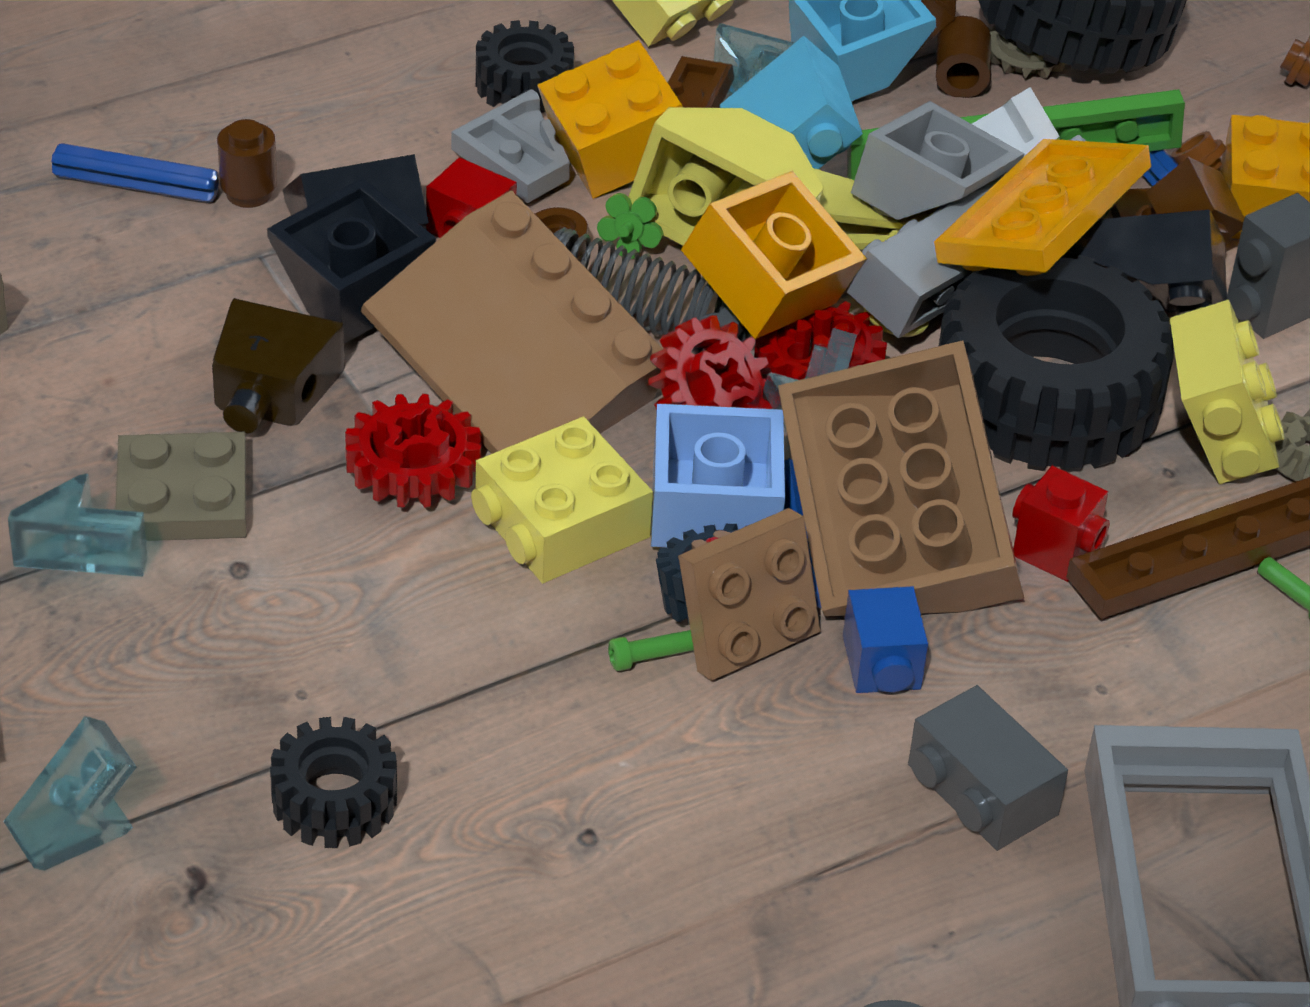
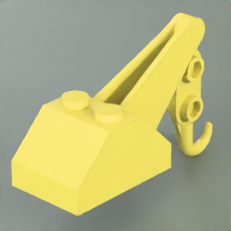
[628,107,939,337]

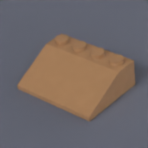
[361,190,663,454]
[778,340,1024,616]

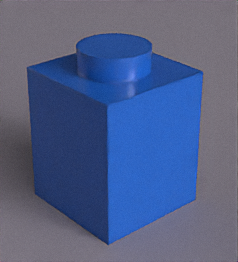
[843,586,928,693]

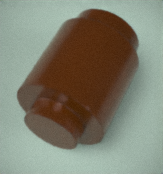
[217,119,277,208]

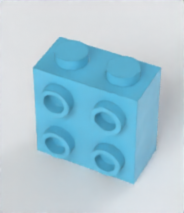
[720,36,863,169]

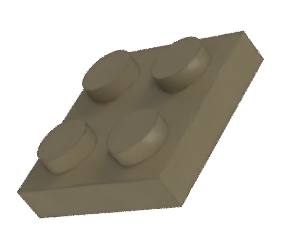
[115,432,246,542]

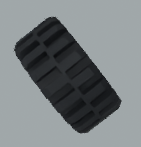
[978,0,1187,74]
[938,255,1174,472]

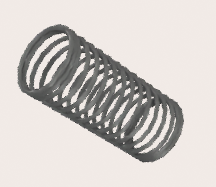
[554,227,723,350]

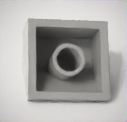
[851,101,1025,220]

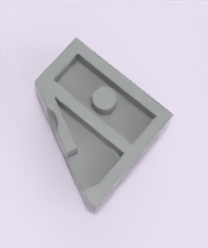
[451,89,570,203]

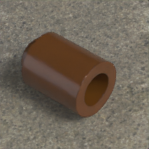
[936,16,991,98]

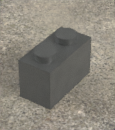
[1227,193,1310,339]
[908,685,1068,851]

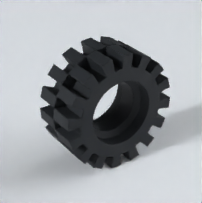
[475,20,575,113]
[270,717,397,848]

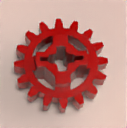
[648,315,774,410]
[345,393,481,508]

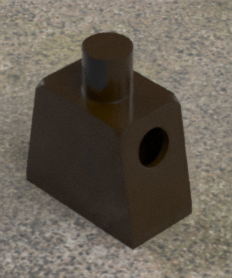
[212,298,344,434]

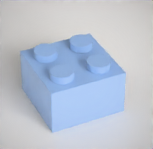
[651,404,785,548]

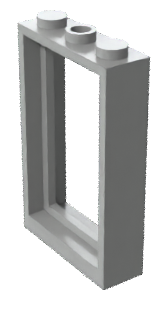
[1084,725,1310,1007]

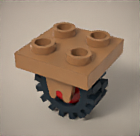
[656,508,820,681]

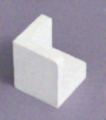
[972,87,1060,156]

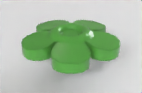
[597,193,663,259]

